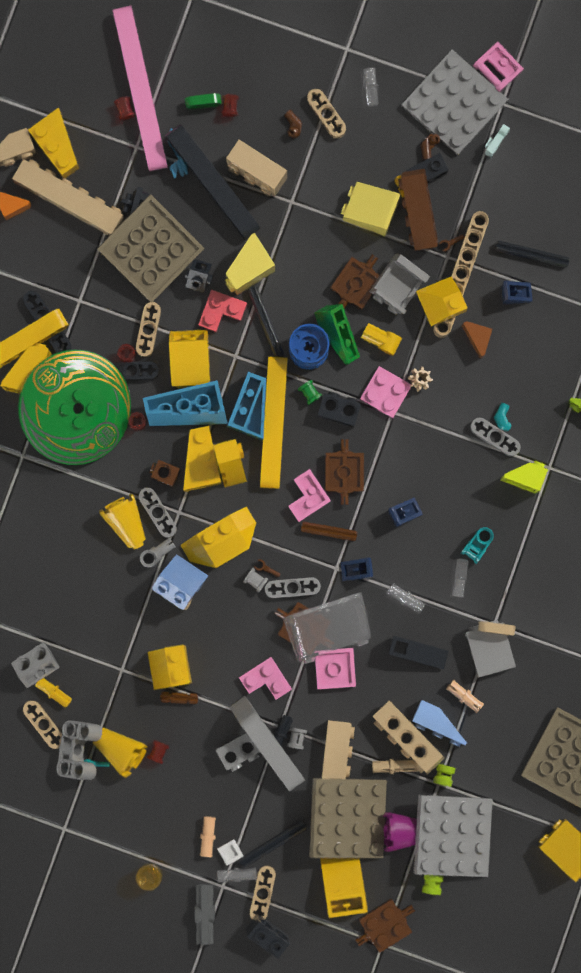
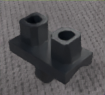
[118,187,150,215]

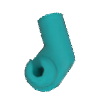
[494,403,511,432]

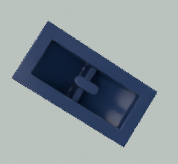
[501,281,533,304]
[388,497,423,528]
[341,558,373,581]

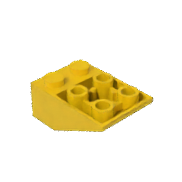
[320,858,368,918]

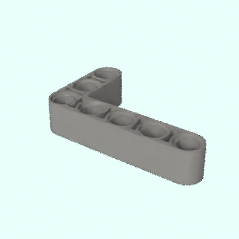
[230,696,305,791]

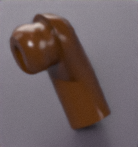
[284,110,302,138]
[421,134,440,161]

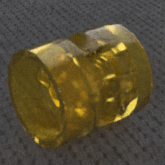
[136,863,163,891]

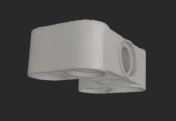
[56,720,102,780]

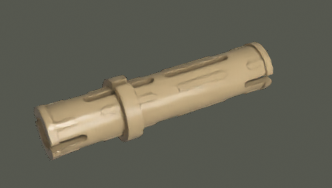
[372,759,418,774]

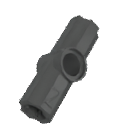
[195,884,215,945]

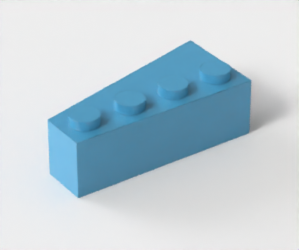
[143,380,228,426]

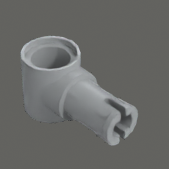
[140,537,176,568]

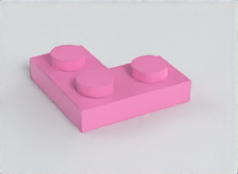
[288,469,331,522]
[239,657,292,699]

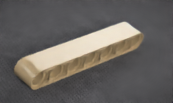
[433,211,489,338]

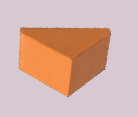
[0,192,31,220]

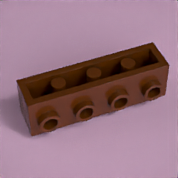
[398,169,438,250]

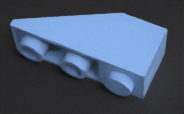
[412,700,467,747]

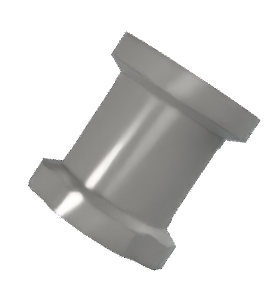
[243,568,268,593]
[287,727,307,750]

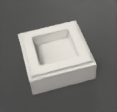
[217,839,244,866]

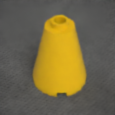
[99,494,146,550]
[93,728,147,778]

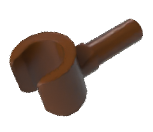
[439,234,465,252]
[254,559,281,578]

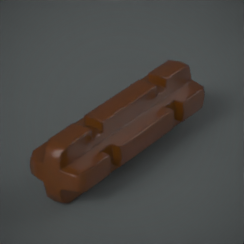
[160,692,198,704]

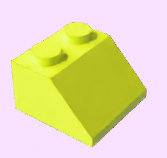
[500,461,548,494]

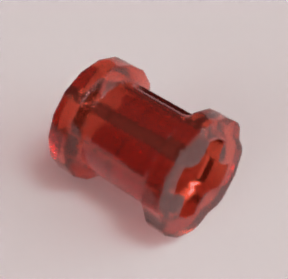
[221,94,239,117]
[114,97,135,121]
[118,344,136,362]
[128,412,146,431]
[147,740,169,764]

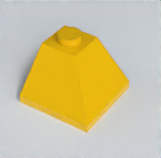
[416,276,468,326]

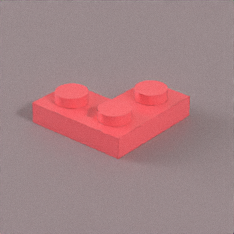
[198,290,247,332]

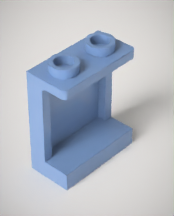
[152,554,208,610]

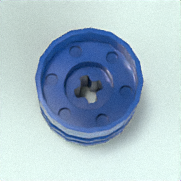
[289,324,330,370]

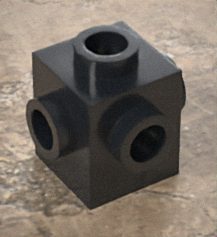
[184,259,213,292]

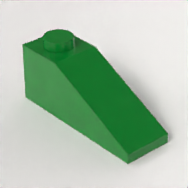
[314,304,360,364]

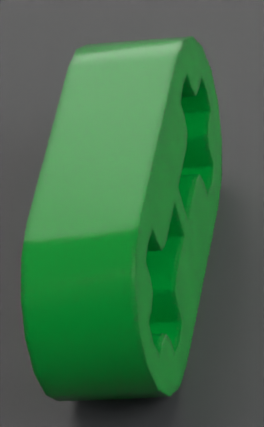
[185,93,222,109]

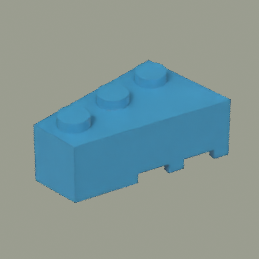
[227,372,266,441]

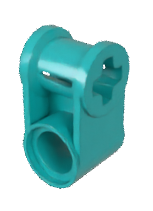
[461,527,494,564]

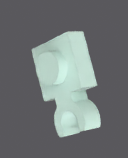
[485,124,510,158]

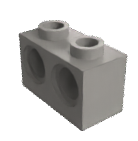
[11,642,60,688]
[216,733,260,772]

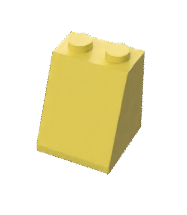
[341,182,400,236]
[225,233,275,295]

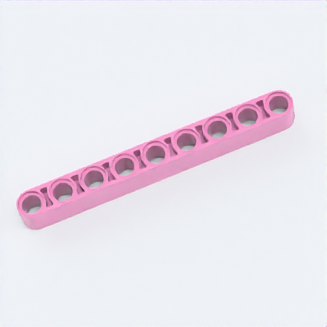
[113,6,168,171]

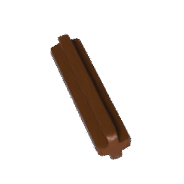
[301,522,357,541]

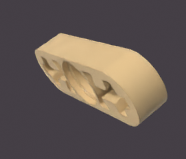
[307,89,346,139]
[136,302,161,357]
[23,701,62,749]
[250,865,276,920]

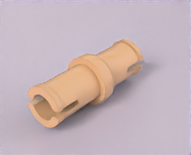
[446,680,484,713]
[200,816,216,857]

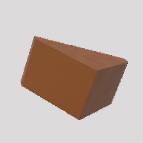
[462,321,492,359]

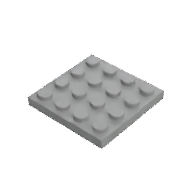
[402,50,508,156]
[414,795,492,877]

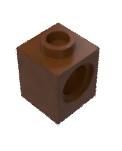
[149,460,181,488]

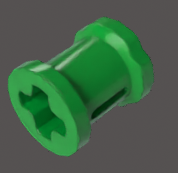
[298,380,323,405]

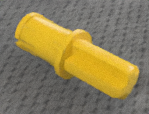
[35,678,72,707]

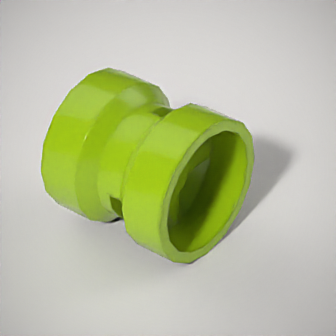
[433,764,456,787]
[422,875,444,895]

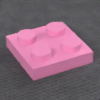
[360,366,411,418]
[315,648,356,689]

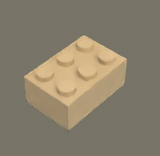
[226,140,287,197]

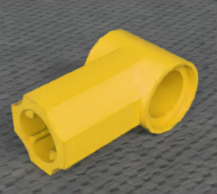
[361,323,402,356]

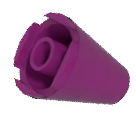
[383,812,417,852]

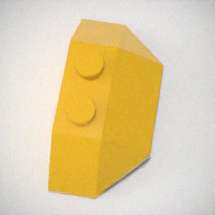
[181,506,256,568]

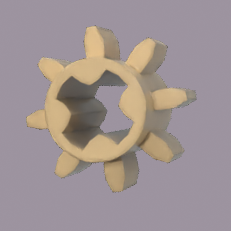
[407,367,433,391]

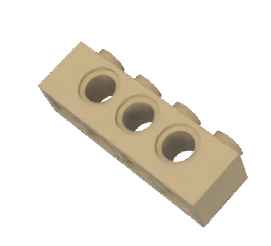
[373,701,444,774]

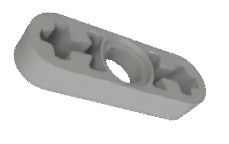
[470,418,521,457]
[139,488,177,538]
[265,577,321,598]

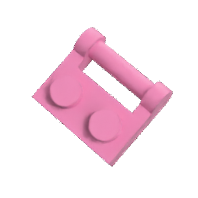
[473,42,524,92]

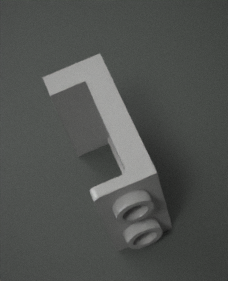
[369,254,430,315]
[465,620,516,677]

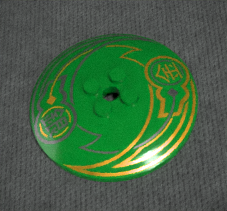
[18,349,131,465]

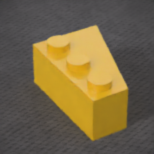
[28,107,79,179]
[183,426,222,492]
[213,439,247,487]

